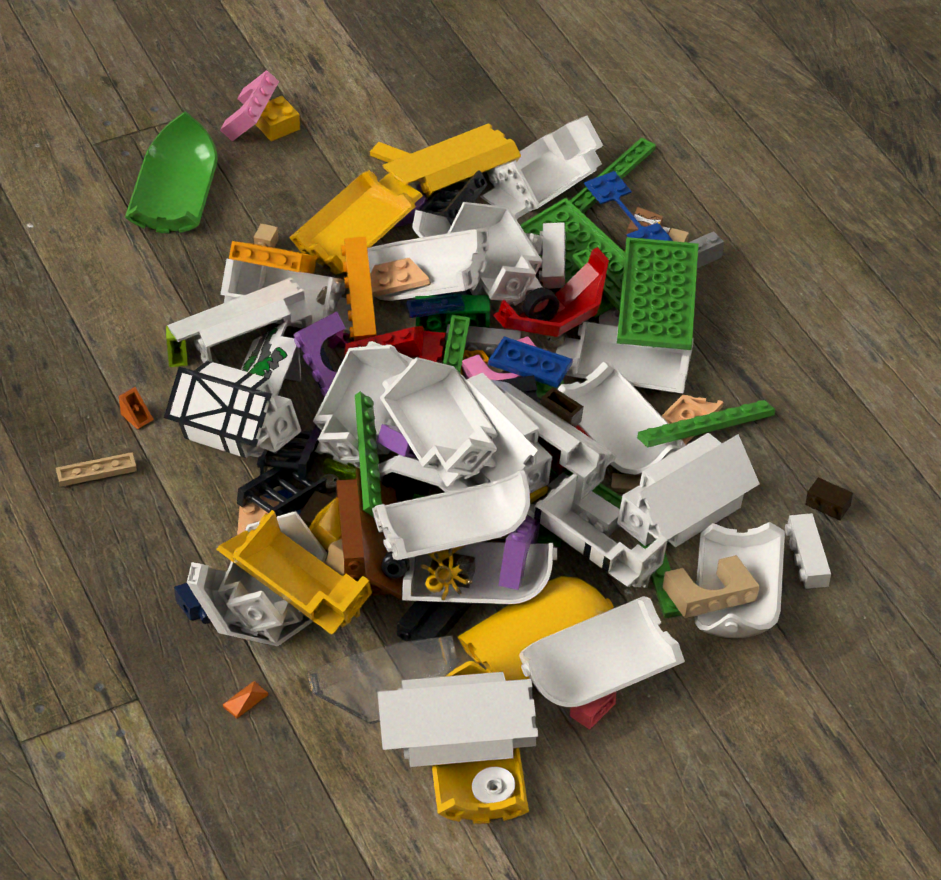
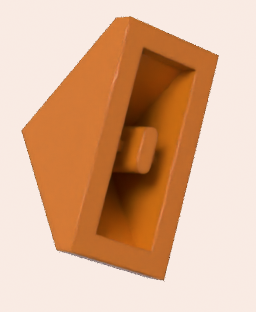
[119,387,154,429]

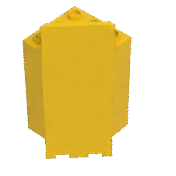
[216,510,372,634]

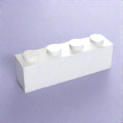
[539,222,566,289]
[547,472,620,537]
[785,513,831,589]

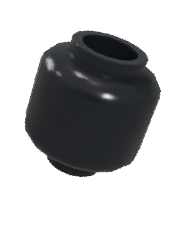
[381,552,410,579]

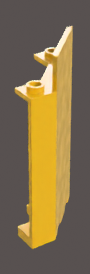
[382,123,521,197]
[289,170,423,275]

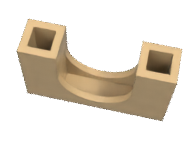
[663,555,759,618]

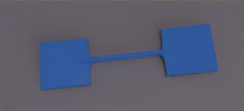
[584,171,673,241]

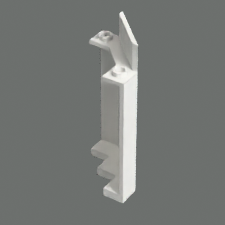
[556,322,694,393]

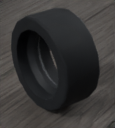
[523,287,559,321]

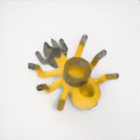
[421,548,475,601]

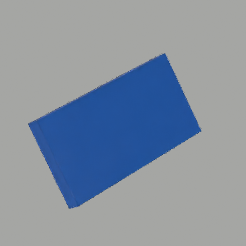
[488,336,573,388]

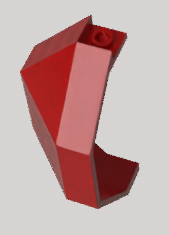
[493,247,609,337]

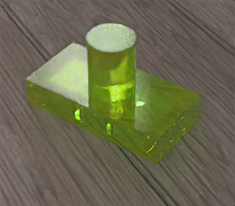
[323,458,356,480]

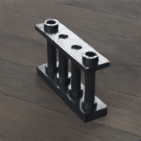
[414,170,488,225]
[257,424,322,481]
[237,458,327,517]

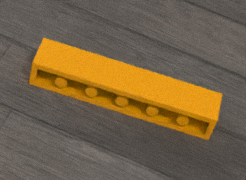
[341,237,377,341]

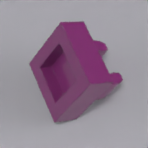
[327,329,350,349]

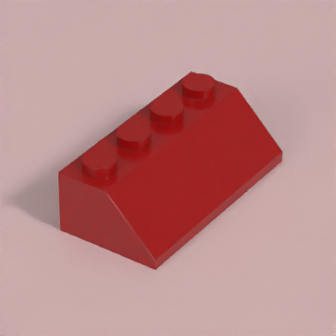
[344,326,424,358]

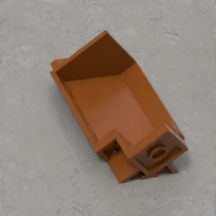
[336,466,405,600]

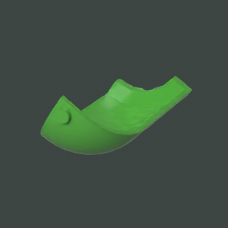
[125,111,217,234]

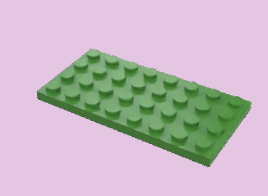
[520,198,625,318]
[617,237,699,350]

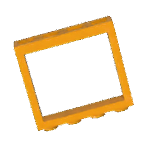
[229,241,317,274]

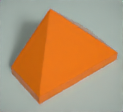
[223,681,268,719]

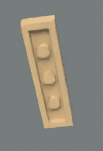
[56,452,137,487]

